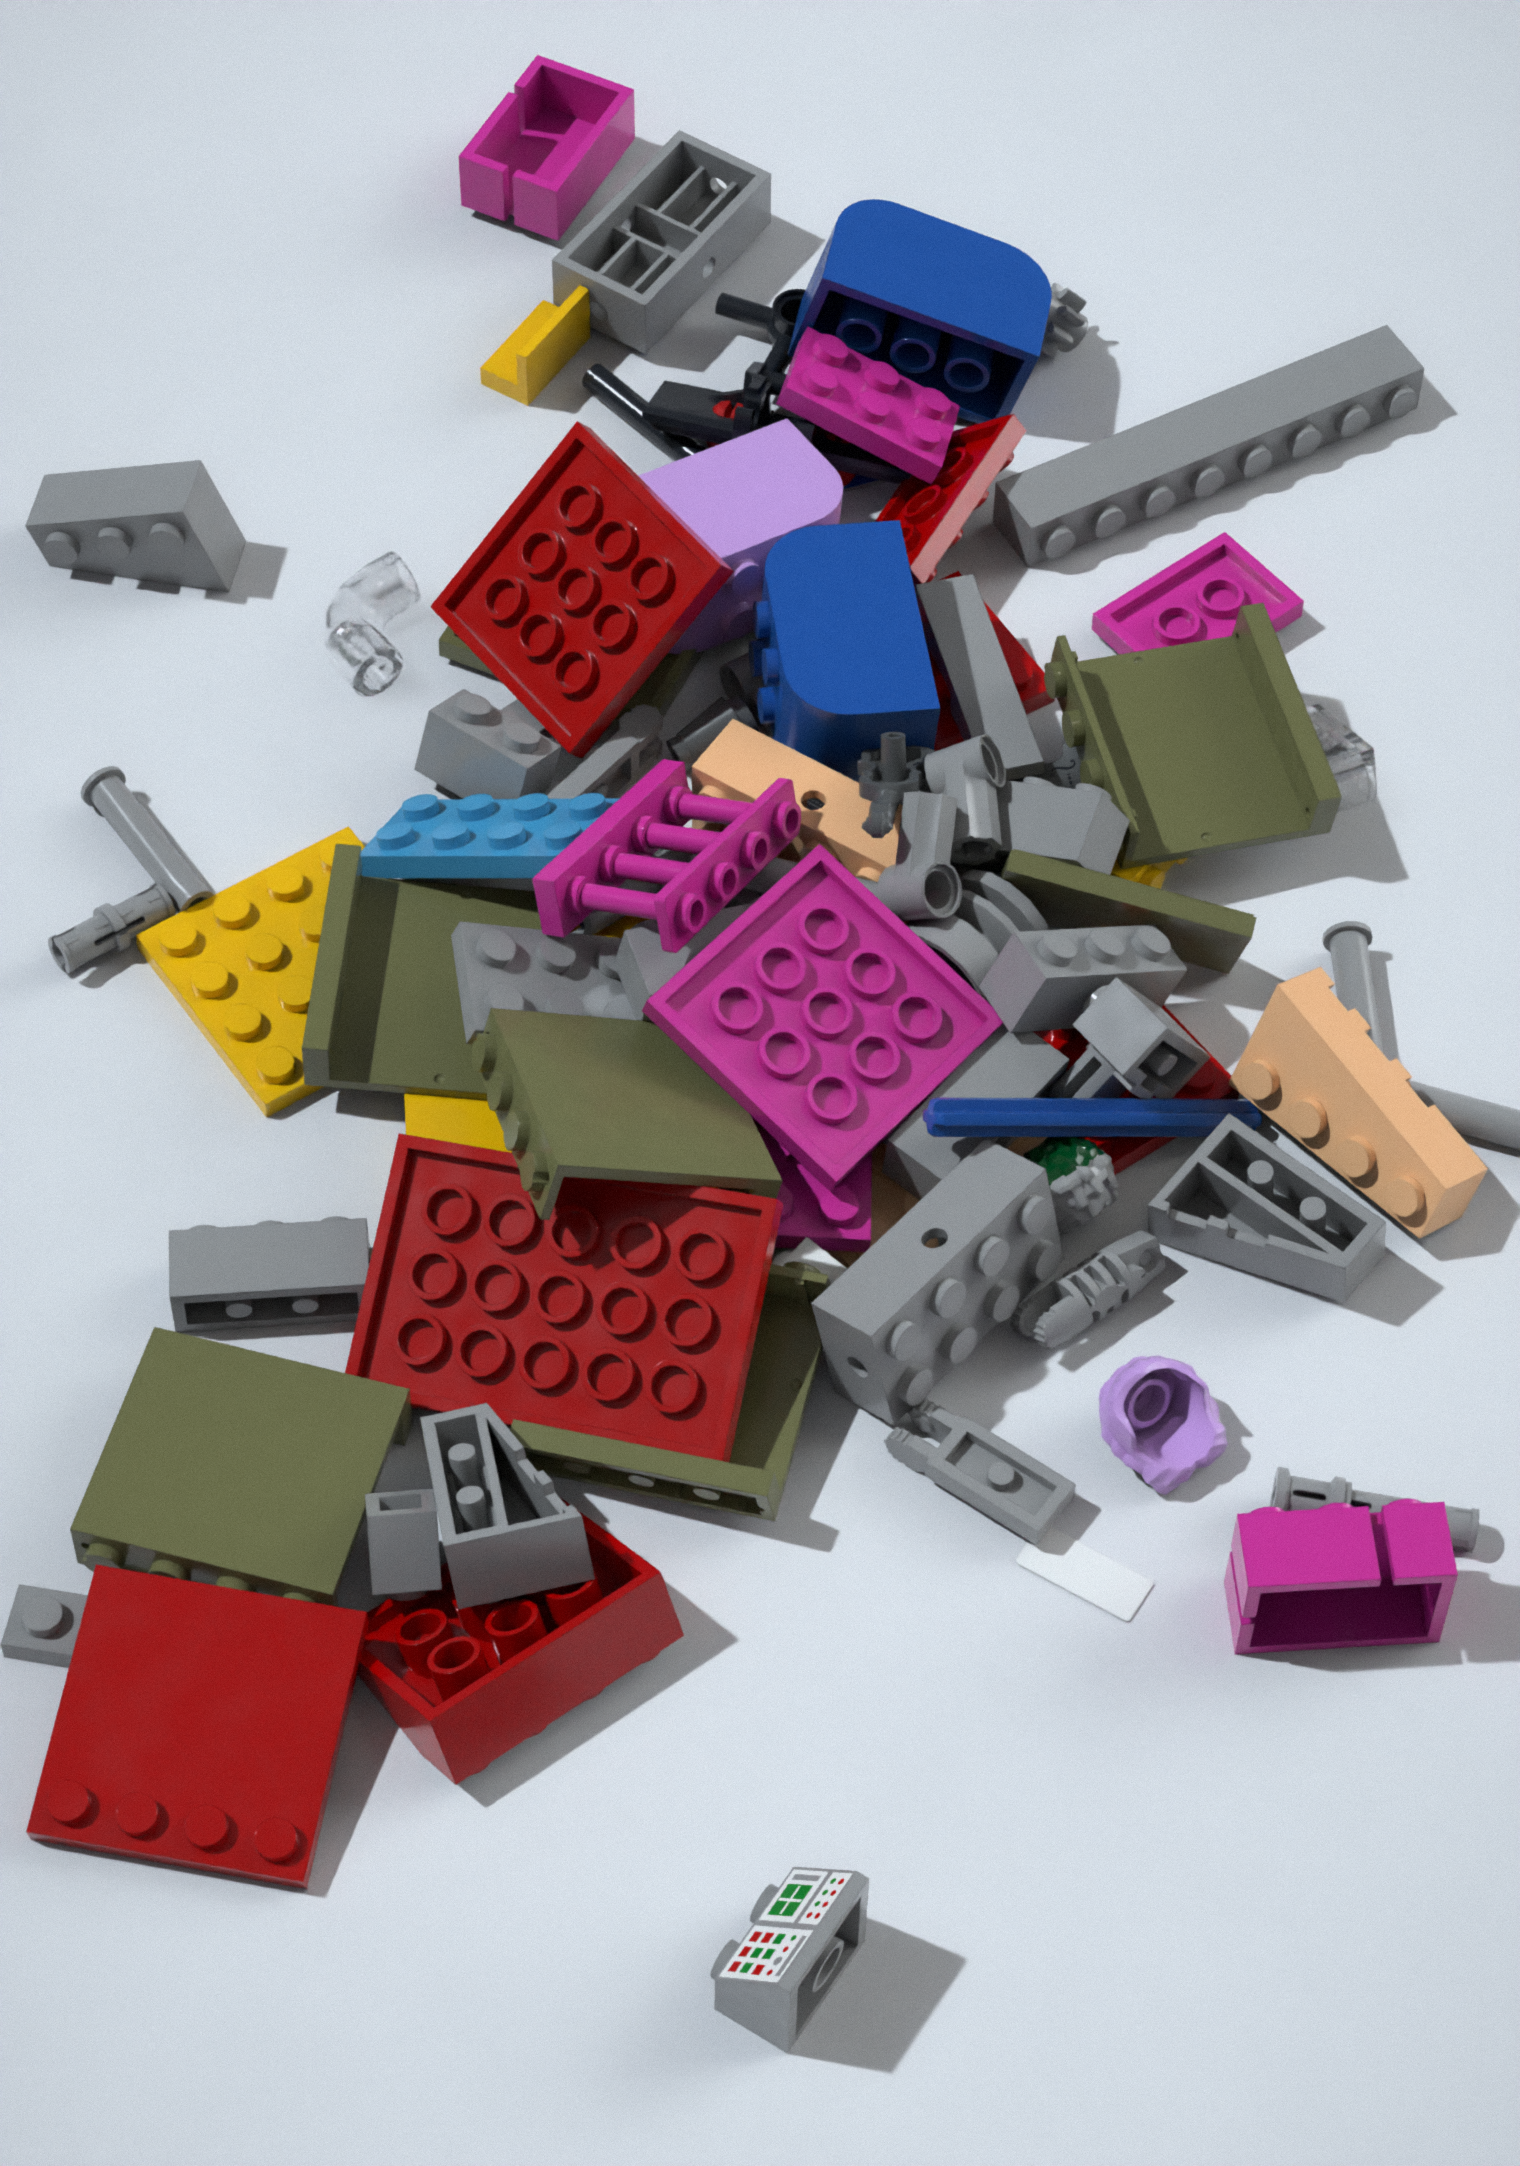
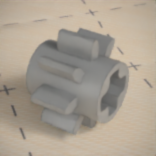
[1041,283,1088,357]

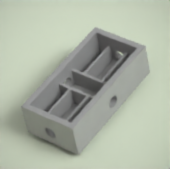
[552,130,771,354]
[811,1139,1064,1425]

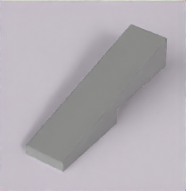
[916,574,1044,780]

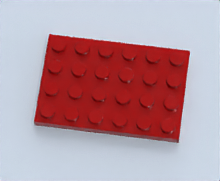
[345,1133,783,1462]

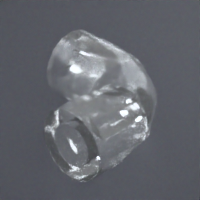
[325,551,421,697]

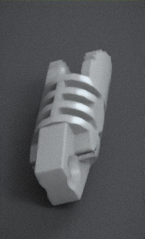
[1009,1230,1166,1350]

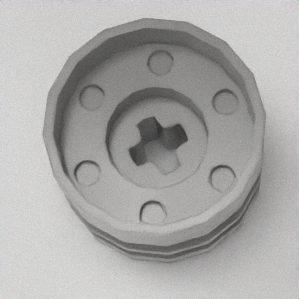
[906,869,1049,1005]

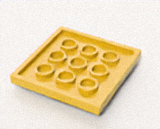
[136,826,391,1118]

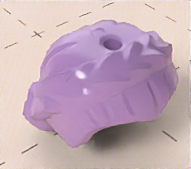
[1099,1355,1228,1495]

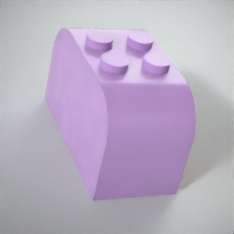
[638,418,843,654]

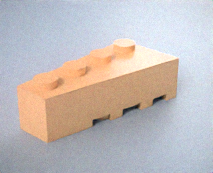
[1228,967,1488,1239]

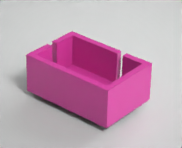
[458,55,635,241]
[1224,1499,1458,1655]

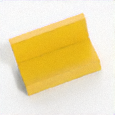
[480,285,590,406]

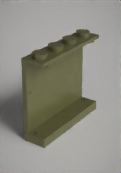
[1044,603,1342,869]
[302,844,542,1100]
[471,1008,783,1220]
[510,1261,831,1522]
[70,1327,413,1607]

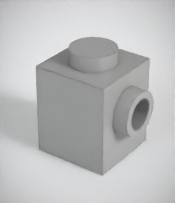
[365,1488,442,1601]

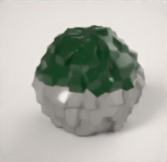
[1023,1137,1119,1236]

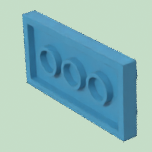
[361,793,620,878]

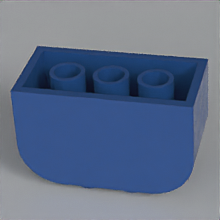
[788,199,1052,424]
[749,520,940,783]

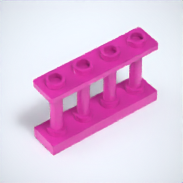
[532,759,801,953]

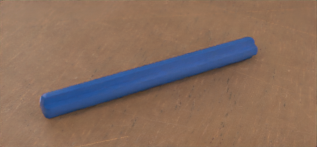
[923,1098,1262,1137]

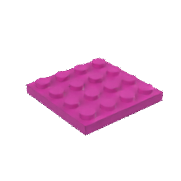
[642,844,1004,1192]

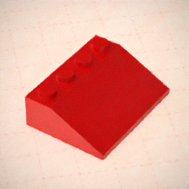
[357,1496,684,1785]

